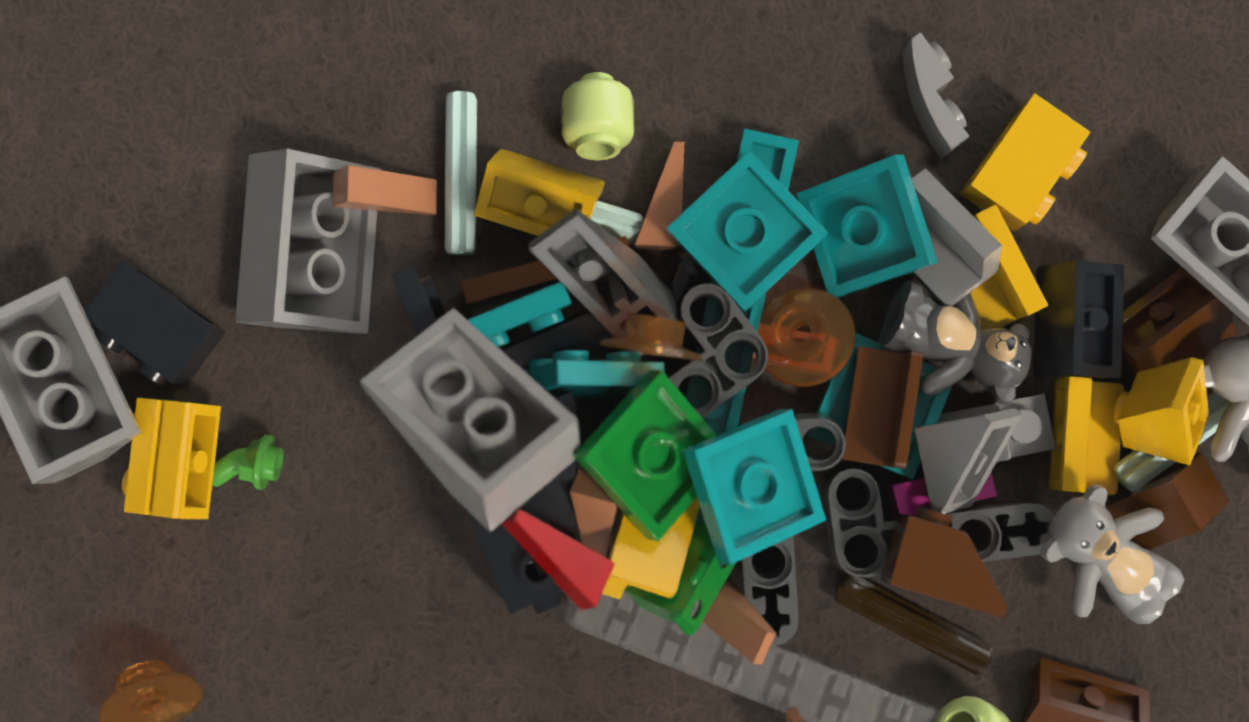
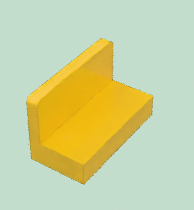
[474,149,605,236]
[970,204,1048,330]
[1048,376,1124,495]
[602,497,700,600]

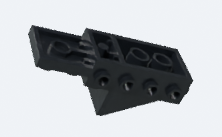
[391,265,576,614]

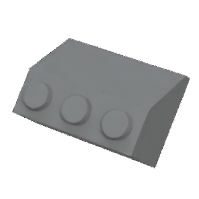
[235,149,381,334]
[1151,156,1249,326]
[0,276,141,484]

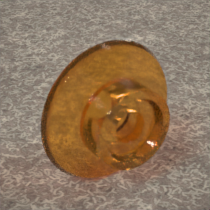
[758,288,855,387]
[598,313,703,362]
[98,660,203,722]

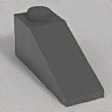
[529,209,683,356]

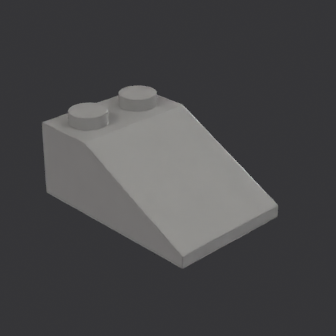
[361,308,580,532]

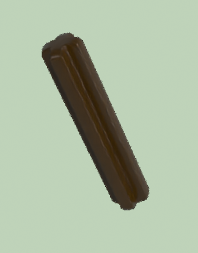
[834,573,993,675]

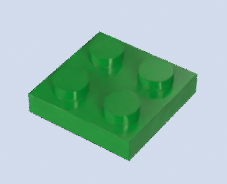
[573,370,717,541]

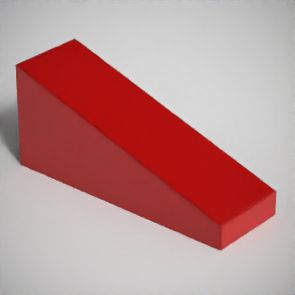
[501,509,615,610]

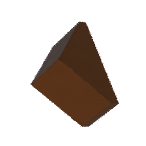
[1105,452,1230,550]

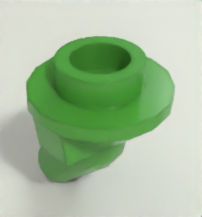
[212,434,284,490]

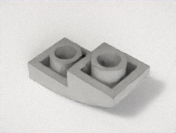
[903,32,969,159]

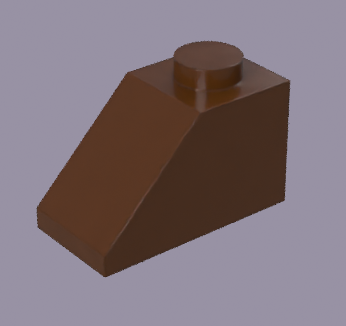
[880,506,1008,618]

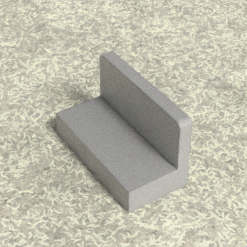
[911,168,1002,306]

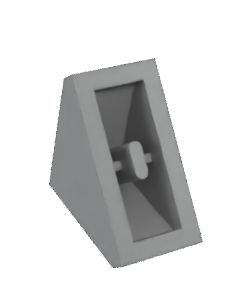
[914,408,1023,514]

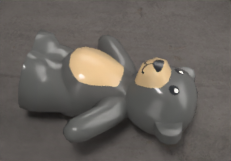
[878,281,1031,405]

